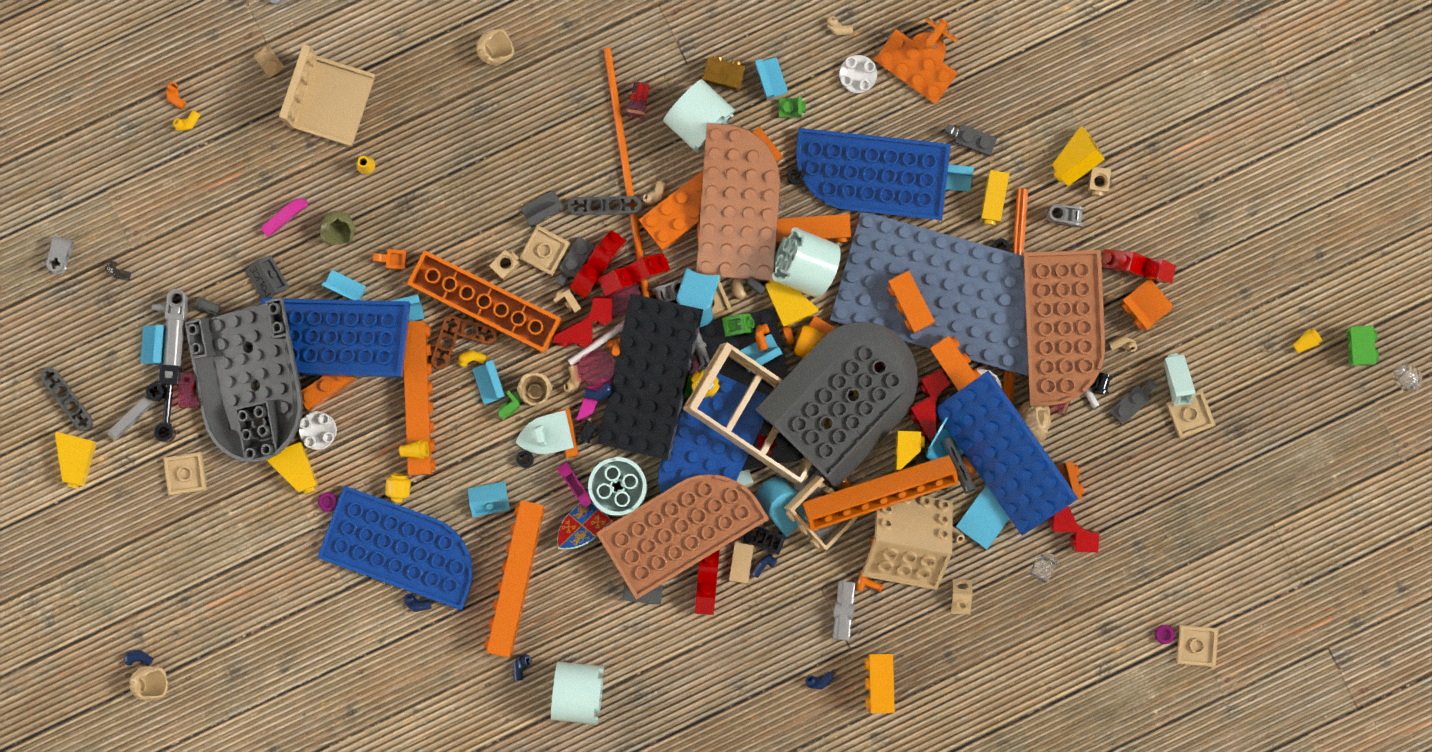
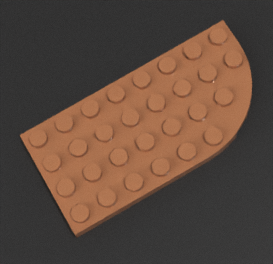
[696,123,780,280]
[1023,250,1105,407]
[596,475,769,600]

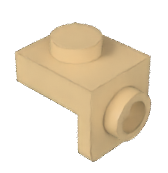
[254,45,285,78]

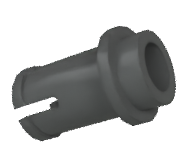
[195,297,221,317]

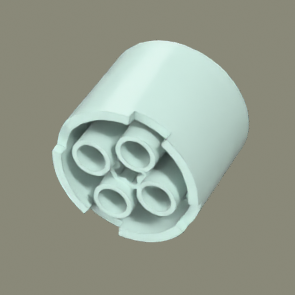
[663,79,736,153]
[772,227,840,298]
[588,457,648,517]
[551,662,604,725]

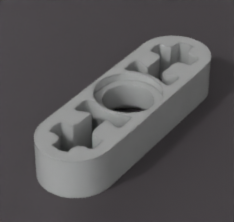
[107,396,154,441]

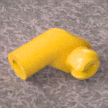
[173,110,201,131]
[458,350,487,367]

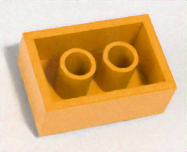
[864,654,895,713]

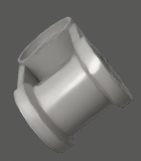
[1047,204,1085,227]
[46,236,74,275]
[652,280,682,303]

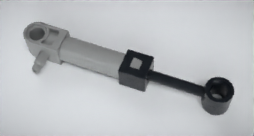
[152,289,189,443]

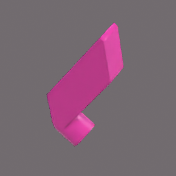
[260,198,308,237]
[576,378,611,421]
[557,462,592,507]

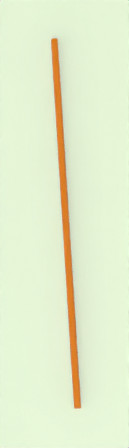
[603,48,650,298]

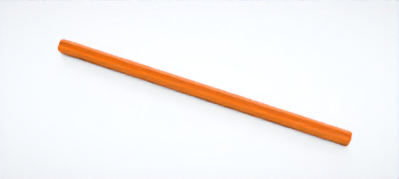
[1003,188,1028,404]

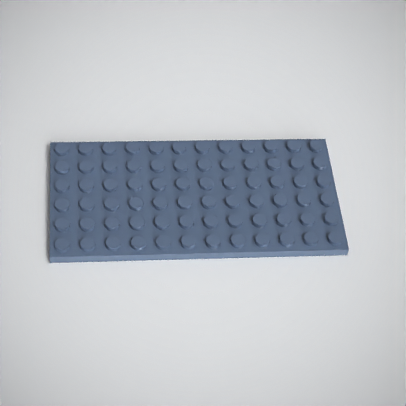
[830,212,1028,377]

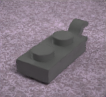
[944,125,997,157]
[556,237,595,287]
[1109,380,1157,425]

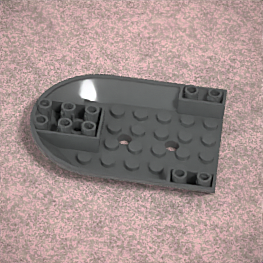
[184,297,303,462]
[755,322,918,489]

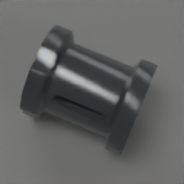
[1092,372,1113,395]
[146,383,165,401]
[575,419,600,444]

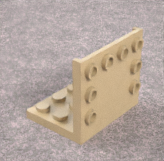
[279,44,376,147]
[862,496,953,590]

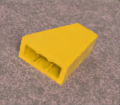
[1052,126,1105,186]
[980,170,1010,226]
[765,278,819,328]
[55,432,97,489]
[267,442,319,495]

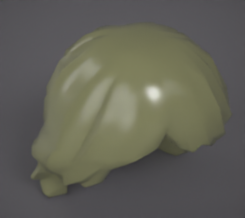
[319,211,356,245]

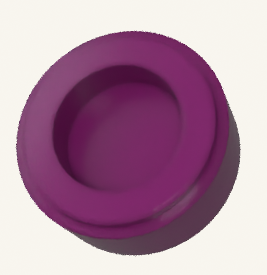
[318,492,338,512]
[1155,625,1175,644]

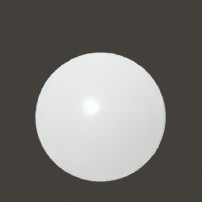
[839,55,877,93]
[298,411,337,450]

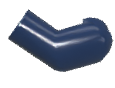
[584,383,612,401]
[751,554,778,578]
[404,594,432,612]
[124,650,154,666]
[513,654,532,681]
[805,671,835,690]

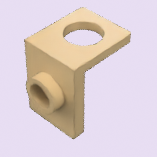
[951,579,973,615]

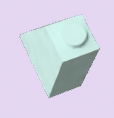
[1164,353,1196,407]

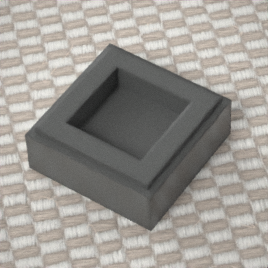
[747,277,766,295]

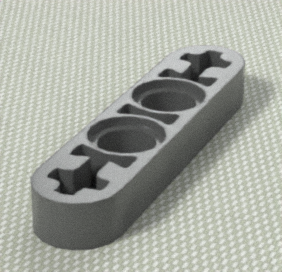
[568,196,642,215]
[41,368,94,431]

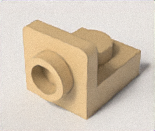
[553,289,582,314]

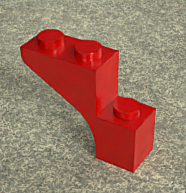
[570,230,627,299]
[1101,249,1176,284]
[598,253,671,296]
[553,296,613,347]
[909,369,951,442]
[1048,506,1099,553]
[695,549,720,615]

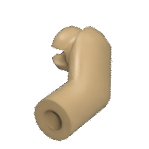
[827,16,853,36]
[643,181,666,206]
[732,278,747,299]
[1108,336,1137,352]
[563,365,581,393]
[952,526,965,543]

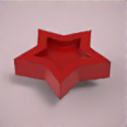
[757,434,778,455]

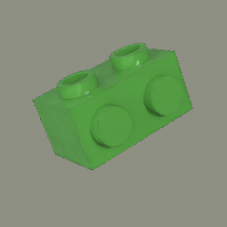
[1347,326,1379,367]

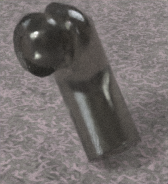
[105,260,131,281]

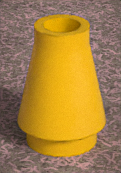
[356,156,375,175]
[1292,328,1323,354]
[399,440,429,459]

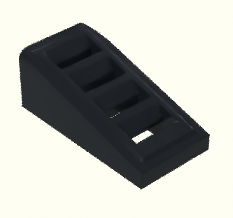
[743,526,786,555]

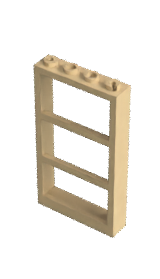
[683,342,831,484]

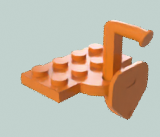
[874,17,959,104]

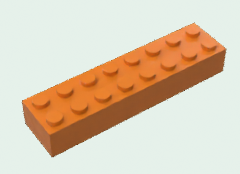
[639,126,783,253]
[407,250,562,354]
[484,500,545,658]

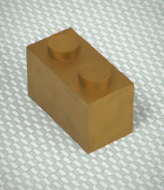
[703,56,745,92]

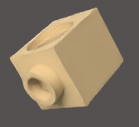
[1087,167,1111,197]
[489,250,520,281]

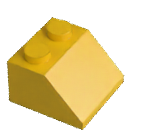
[895,431,925,472]

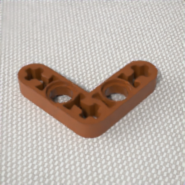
[431,316,497,370]

